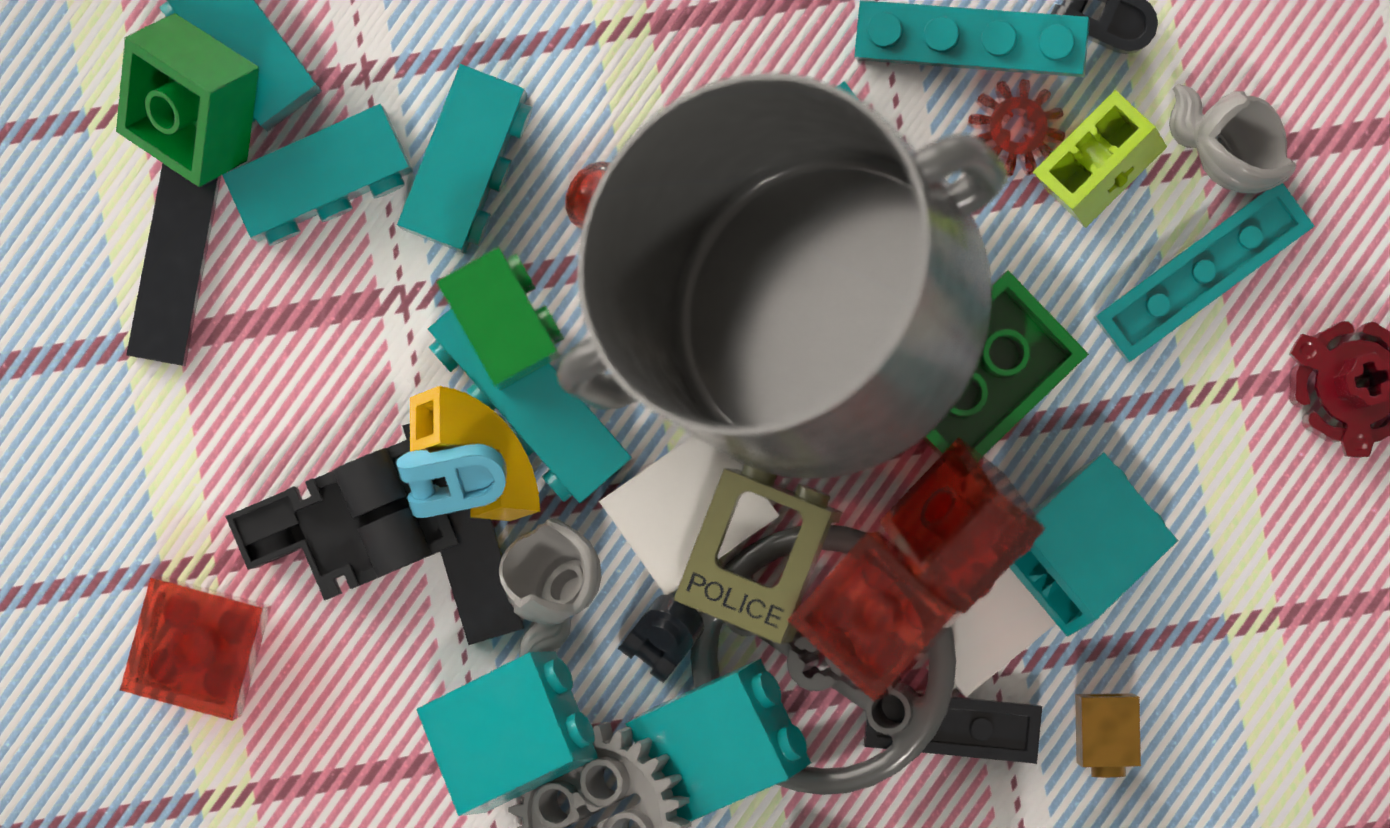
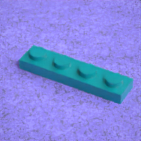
[854,0,1090,77]
[1093,183,1315,363]

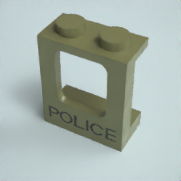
[673,465,843,644]

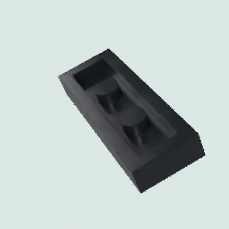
[864,693,1042,764]

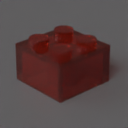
[879,437,1046,614]
[788,531,964,702]
[120,576,271,721]

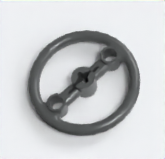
[690,525,956,795]

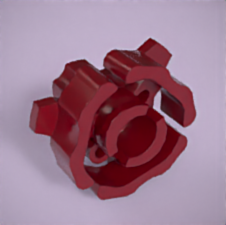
[1289,321,1390,458]

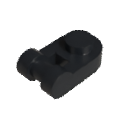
[1051,0,1158,54]
[618,594,704,683]

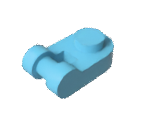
[396,444,507,518]

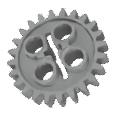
[508,722,691,828]

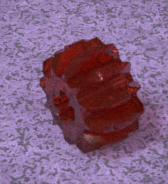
[967,79,1065,177]

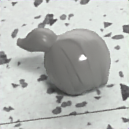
[1169,84,1297,193]
[499,519,602,657]

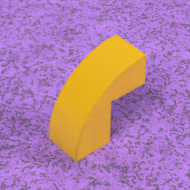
[410,386,540,521]

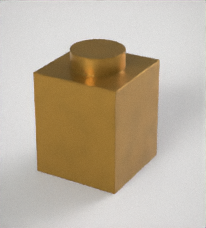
[1075,693,1141,778]

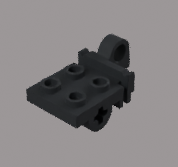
[225,438,459,600]

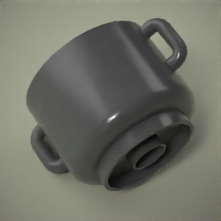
[556,73,1008,478]

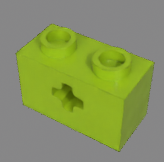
[1033,90,1167,228]

